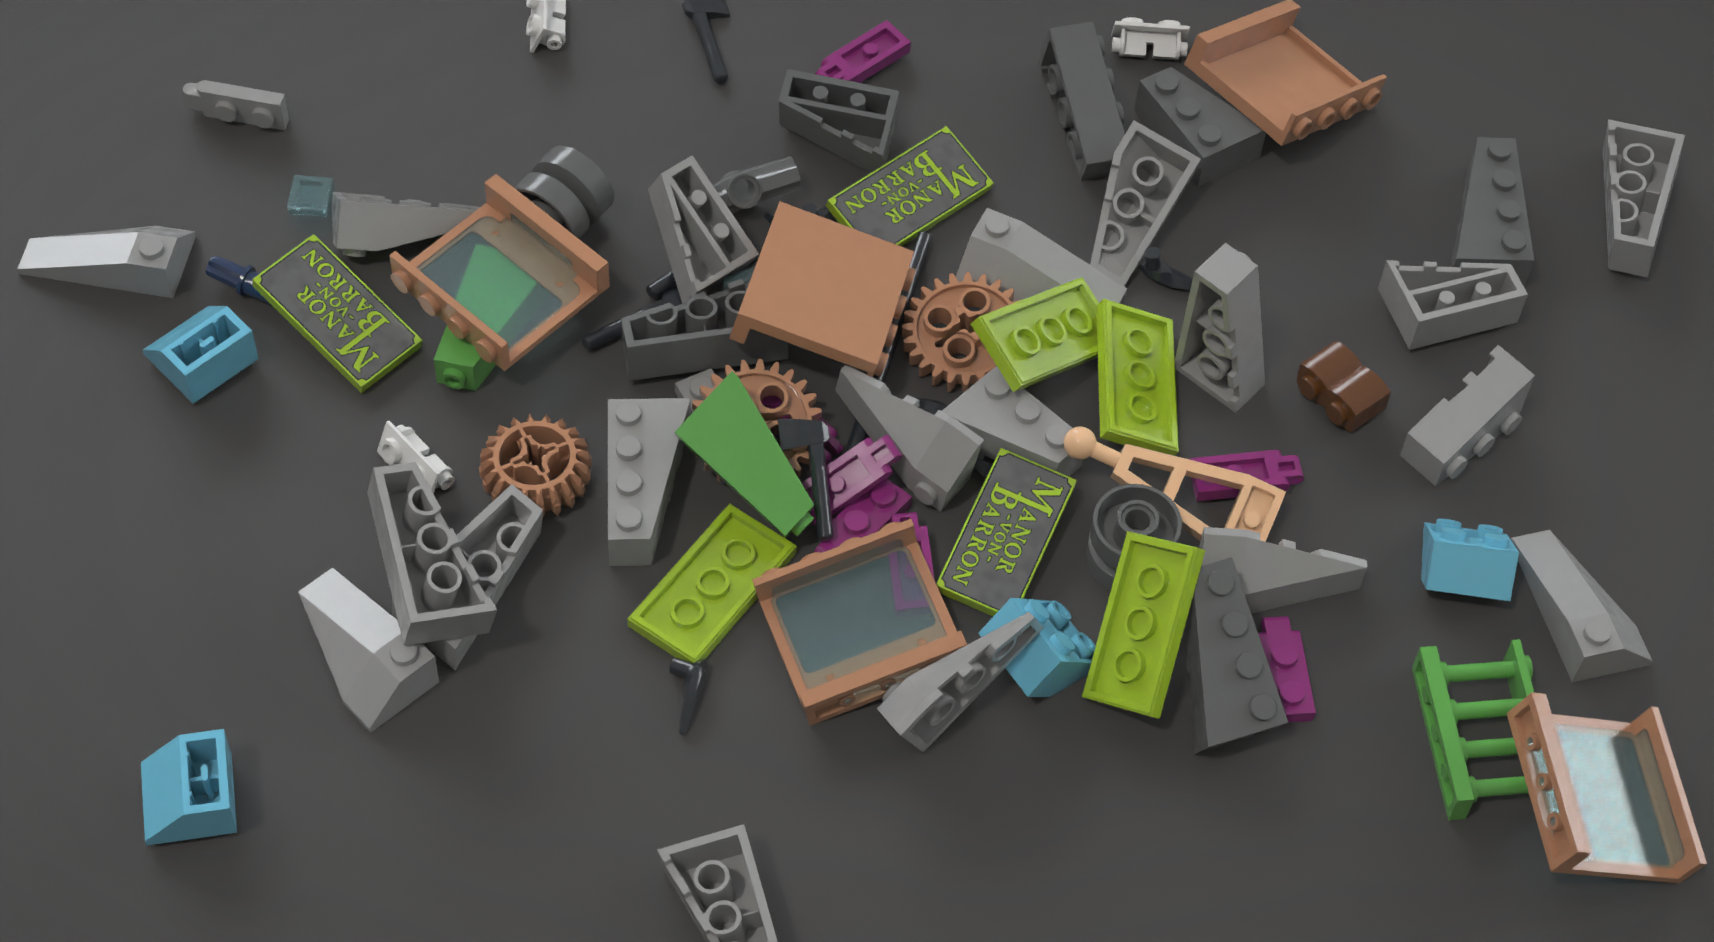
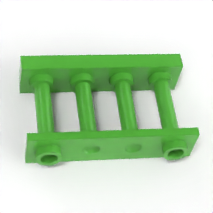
[1412,639,1534,821]

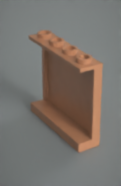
[1184,0,1387,146]
[729,201,916,377]

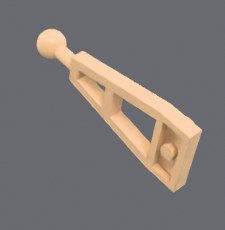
[1064,426,1286,542]

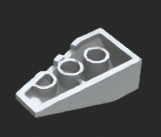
[1090,120,1201,286]
[1199,527,1367,613]
[298,568,439,733]

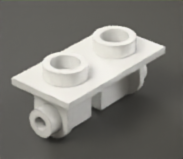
[526,0,566,53]
[1112,17,1190,60]
[377,421,455,494]

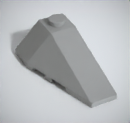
[332,192,480,257]
[956,208,1127,304]
[17,226,196,298]
[835,365,984,512]
[1511,530,1652,682]
[877,612,1044,752]

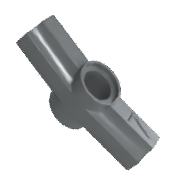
[712,156,801,214]

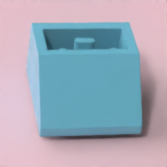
[143,306,259,404]
[1421,519,1519,601]
[978,598,1096,697]
[141,729,237,846]

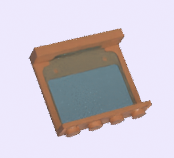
[389,174,610,371]
[752,519,968,726]
[1507,692,1707,883]

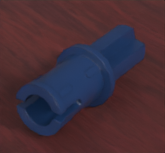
[205,256,273,307]

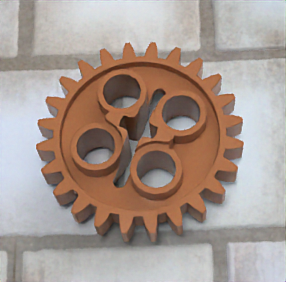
[902,272,1021,393]
[692,359,822,482]

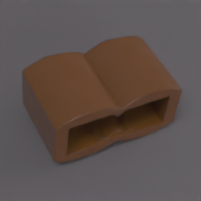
[1296,341,1391,432]

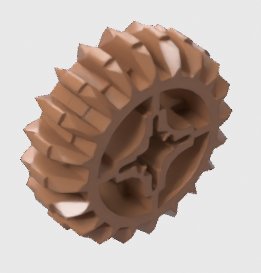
[479,414,592,519]

